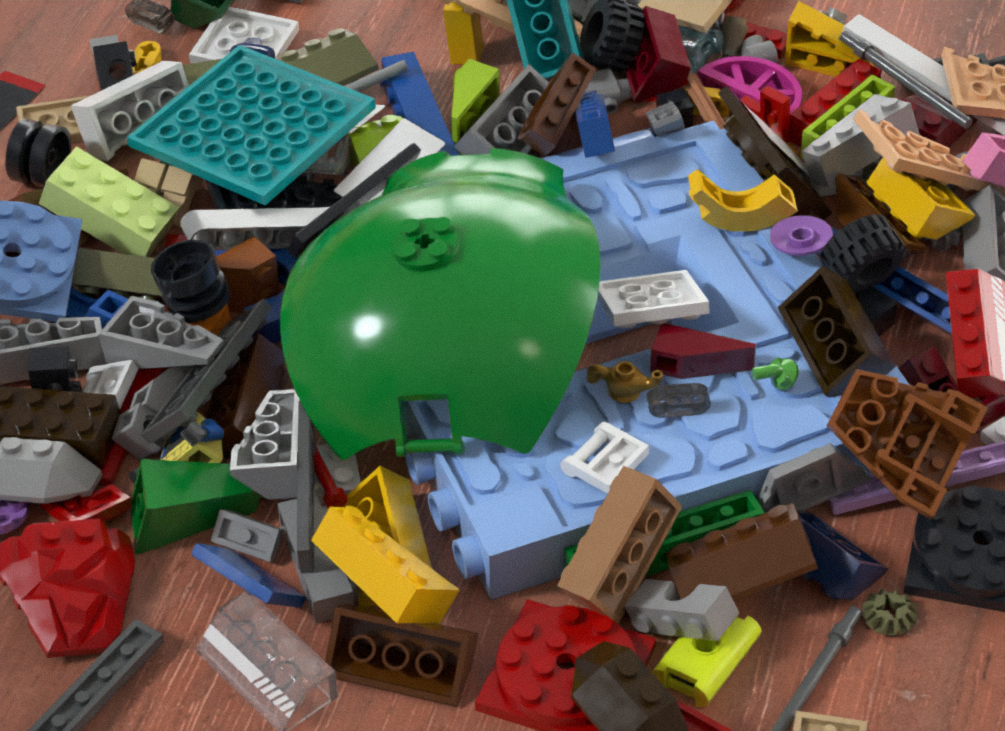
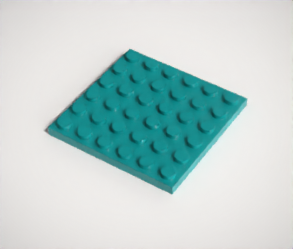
[127,45,376,205]

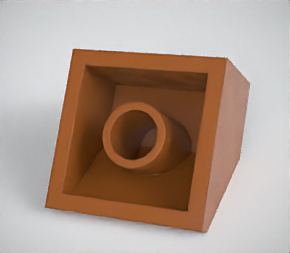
[216,236,280,313]

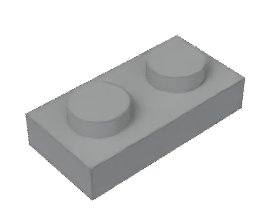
[211,509,284,562]

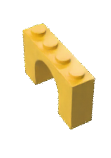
[443,2,484,65]

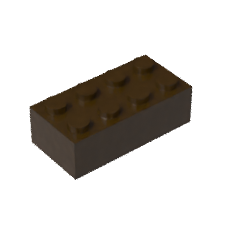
[0,386,121,469]

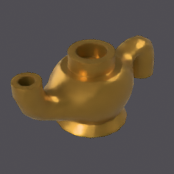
[586,361,663,403]

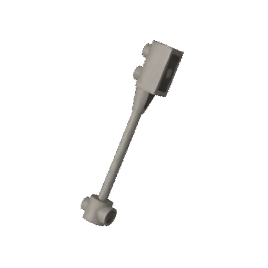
[572,35,778,121]

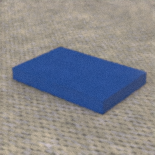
[191,543,307,608]

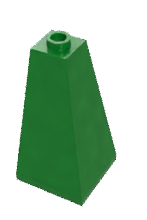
[130,459,264,554]

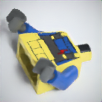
[127,413,224,485]

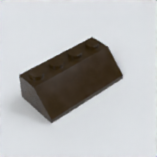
[777,266,896,398]

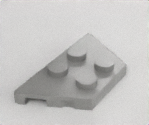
[757,443,871,513]

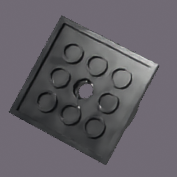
[903,485,1005,612]

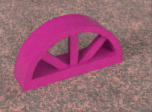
[697,56,802,114]

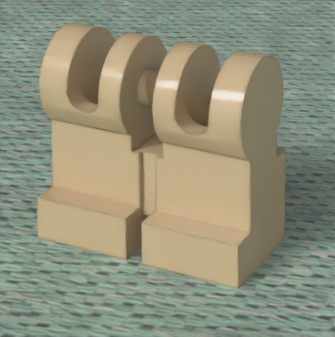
[134,158,202,227]

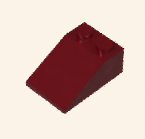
[901,92,978,148]

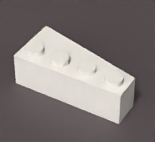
[71,61,189,161]

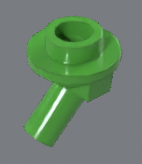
[752,358,799,390]

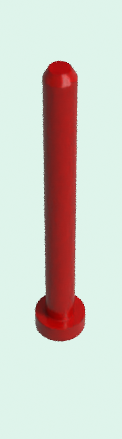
[314,444,348,509]

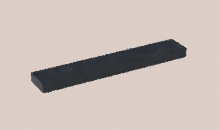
[287,143,421,259]

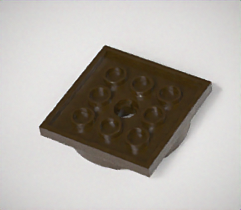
[718,86,832,220]

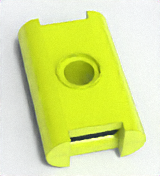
[652,616,762,707]

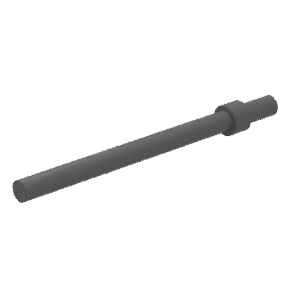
[839,31,972,129]
[770,606,862,731]

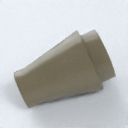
[721,16,749,57]

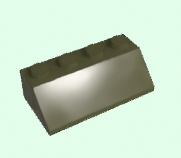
[277,28,379,86]
[72,248,163,301]

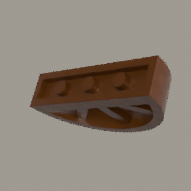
[518,53,596,156]

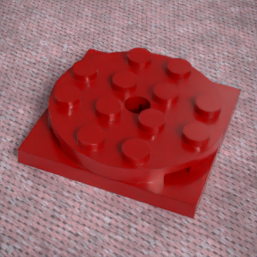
[475,599,656,731]

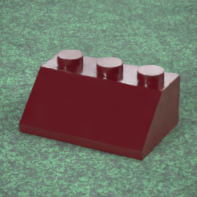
[625,6,691,103]

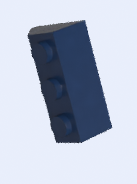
[796,509,888,601]

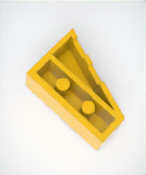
[785,1,874,77]

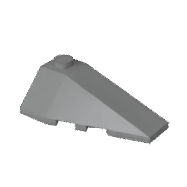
[99,296,224,369]
[230,389,300,500]

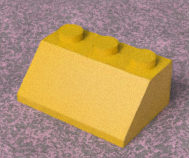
[866,157,975,240]

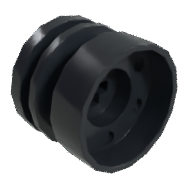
[151,239,231,323]

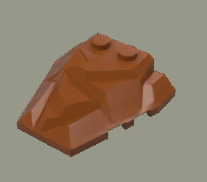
[826,369,988,519]

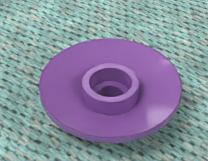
[770,216,833,256]

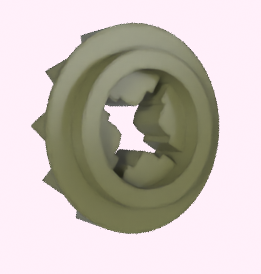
[862,588,918,636]

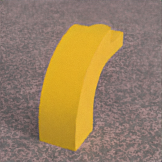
[688,169,798,232]

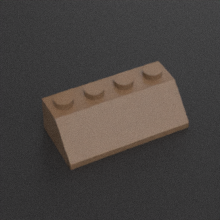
[557,466,682,624]

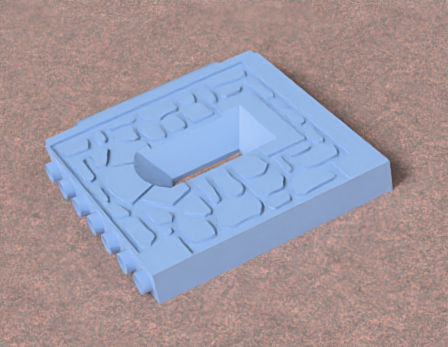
[324,121,910,600]

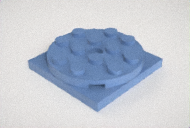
[0,200,82,322]

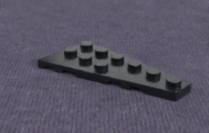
[205,175,342,210]

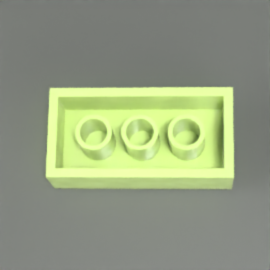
[39,146,179,257]

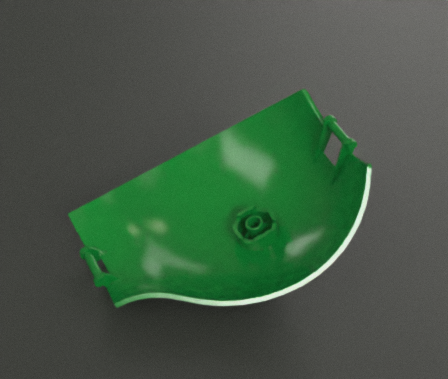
[280,148,600,460]

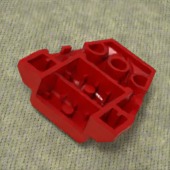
[0,519,135,658]

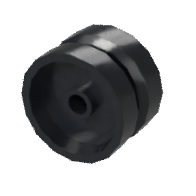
[5,118,72,188]

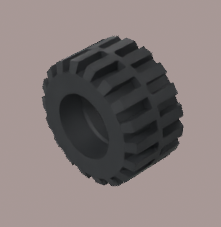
[580,0,644,73]
[820,214,907,293]

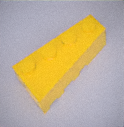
[311,506,460,624]

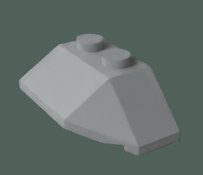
[0,437,103,504]

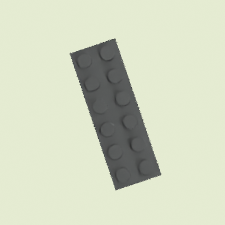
[141,299,272,444]

